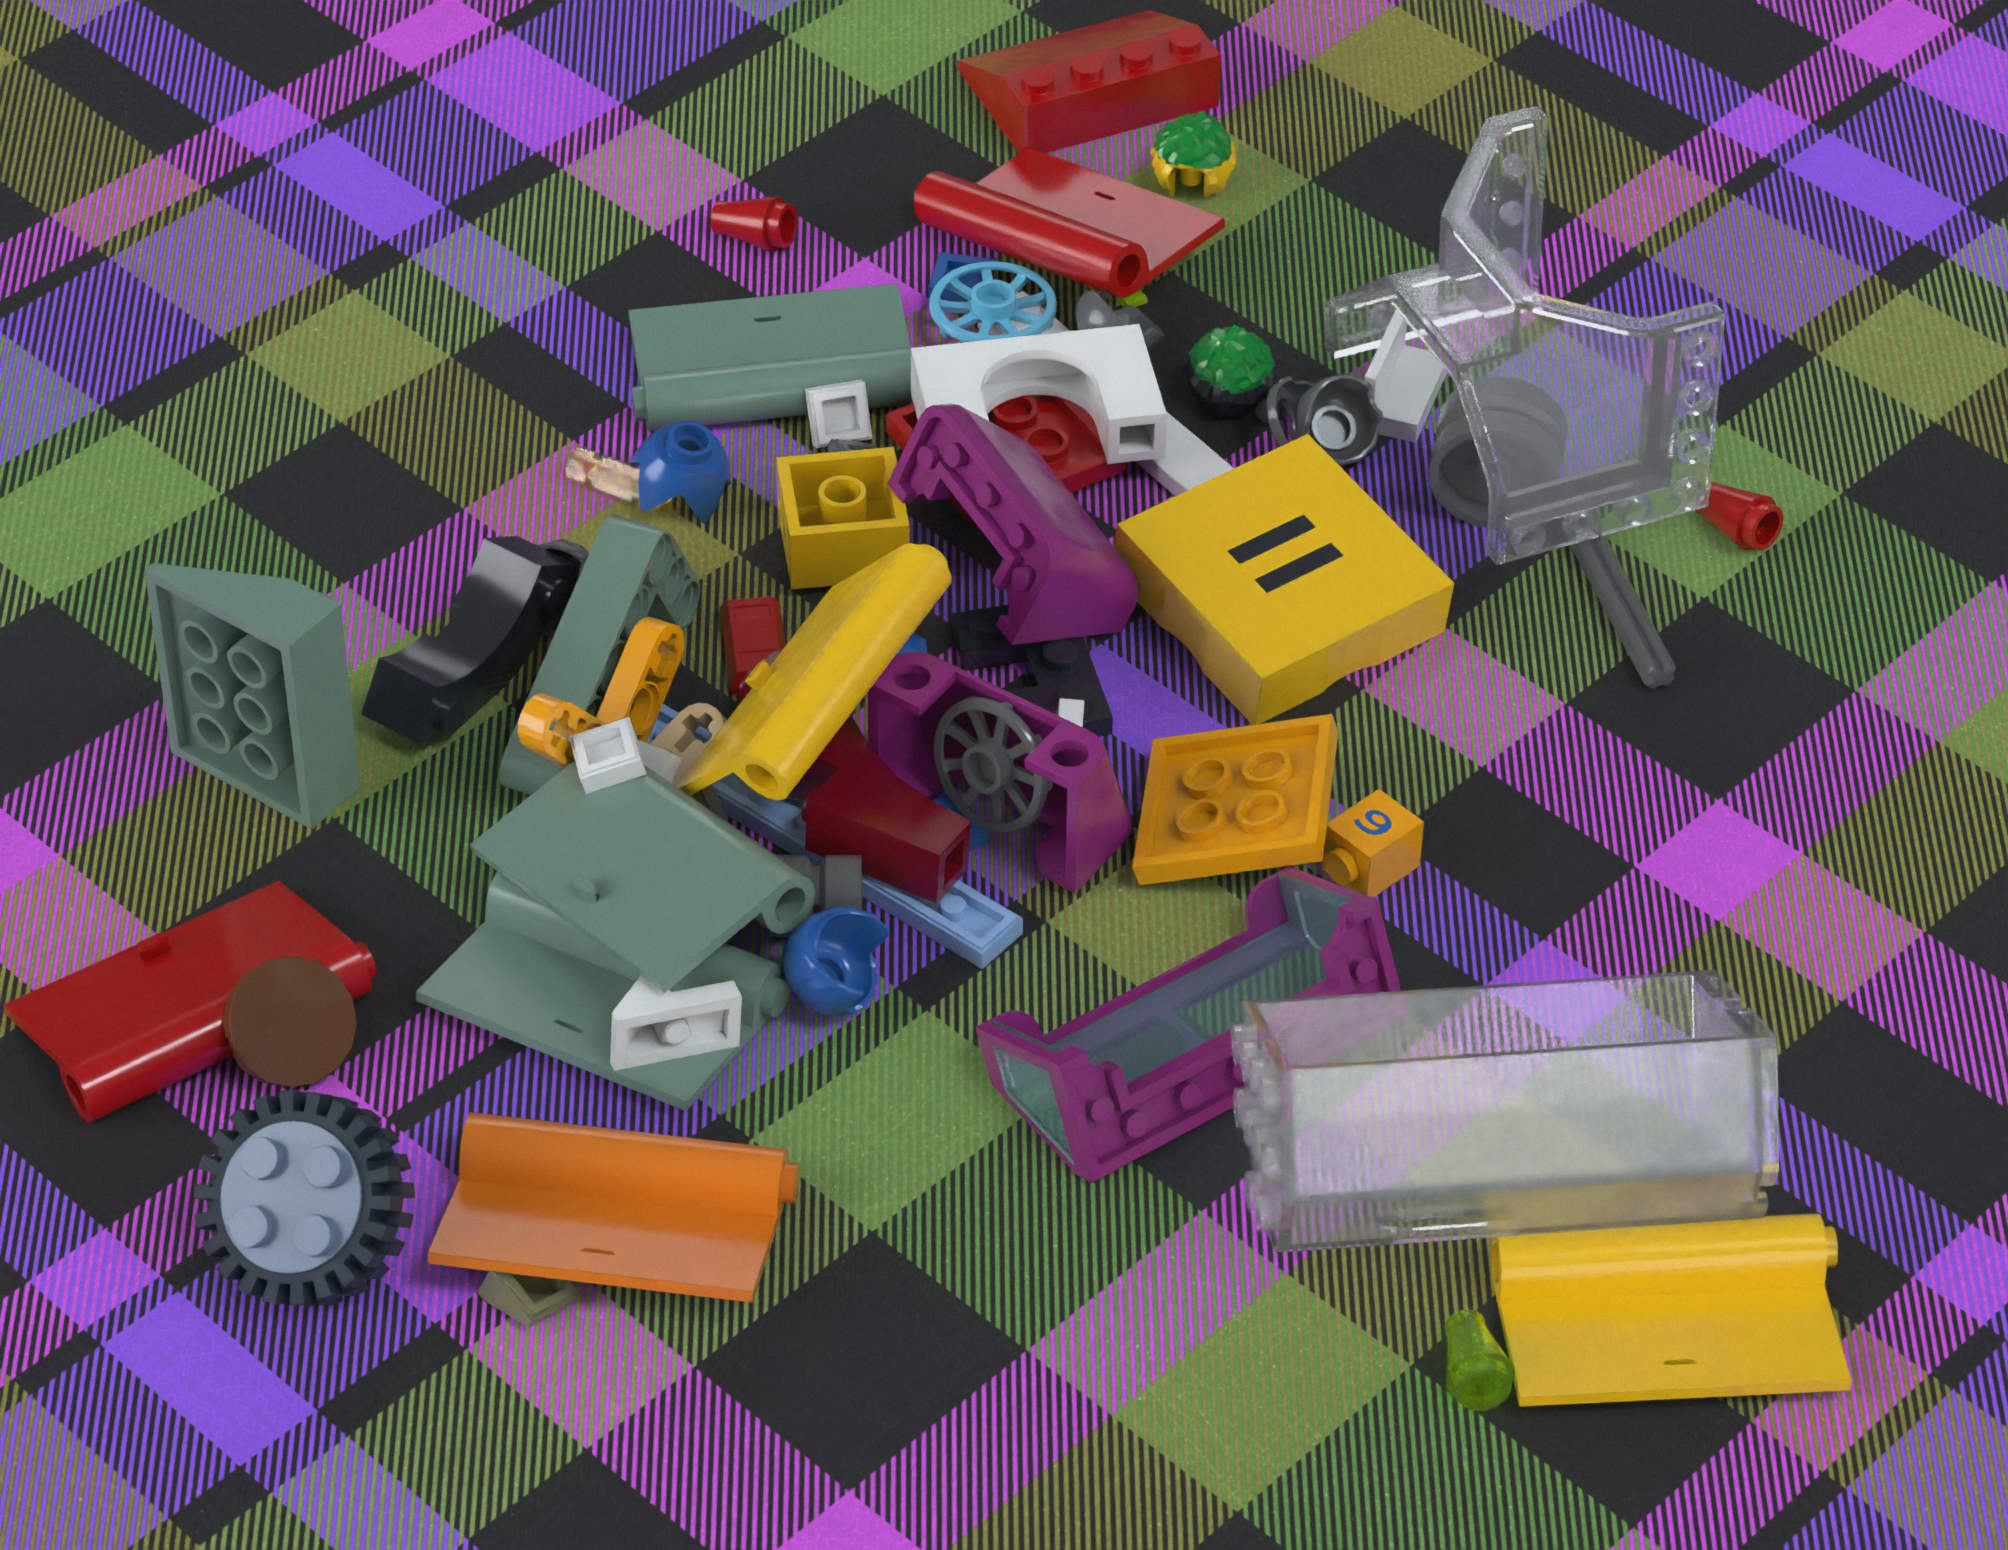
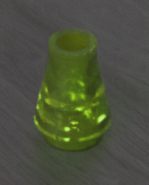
[1445,1310,1515,1411]

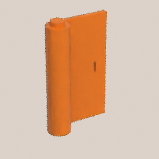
[428,1112,801,1303]

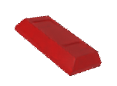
[720,596,786,693]

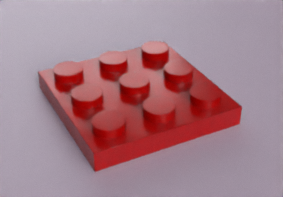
[886,395,1126,531]

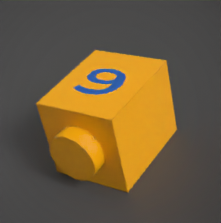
[1322,789,1424,898]

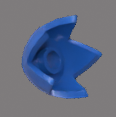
[629,421,731,524]

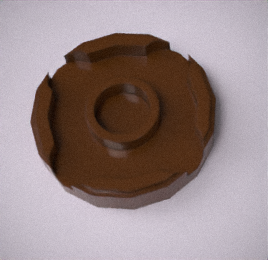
[223,955,357,1088]

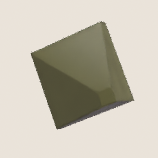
[477,1271,582,1327]

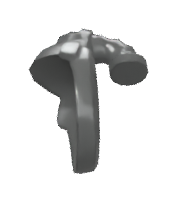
[1255,376,1315,447]

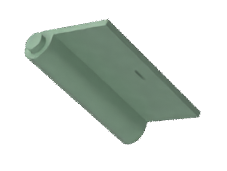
[628,283,917,432]
[470,760,815,993]
[416,871,790,1111]

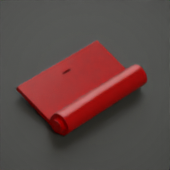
[914,147,1225,298]
[3,881,377,1123]

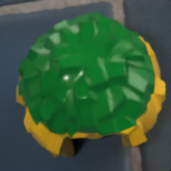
[1150,111,1236,198]

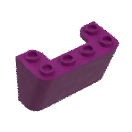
[868,652,1133,893]

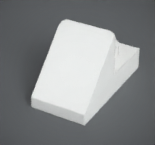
[610,976,742,1071]

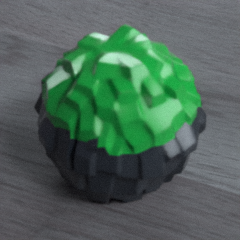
[1183,325,1278,419]

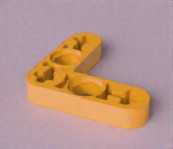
[518,616,685,769]

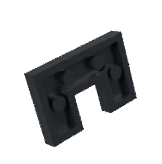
[951,604,1113,737]

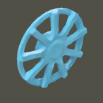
[929,261,1057,342]

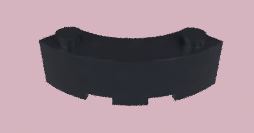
[361,536,574,744]

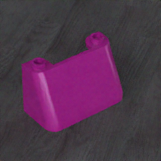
[887,403,1139,645]

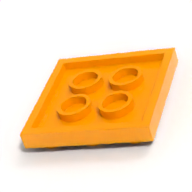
[1132,714,1338,886]

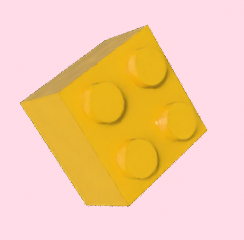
[776,447,910,589]

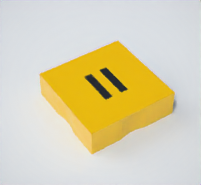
[1114,434,1455,725]

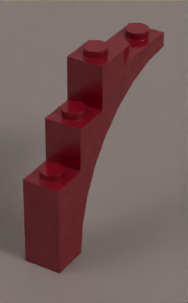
[738,650,972,904]

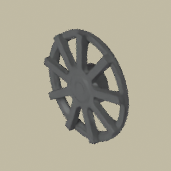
[934,695,1053,833]

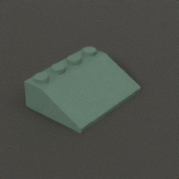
[145,563,361,830]

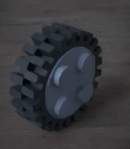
[194,1090,415,1306]

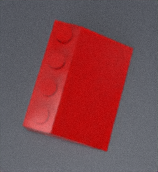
[957,10,1221,153]

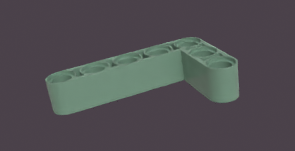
[499,514,700,795]

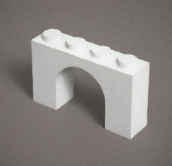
[911,324,1167,464]

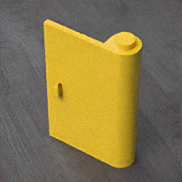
[676,543,952,801]
[1491,1213,1852,1407]

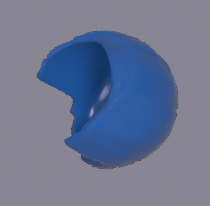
[782,907,890,1017]

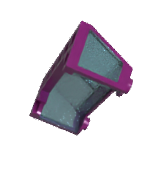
[975,866,1407,1183]

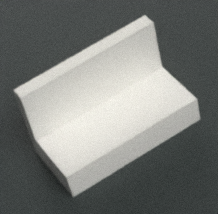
[1364,307,1449,443]

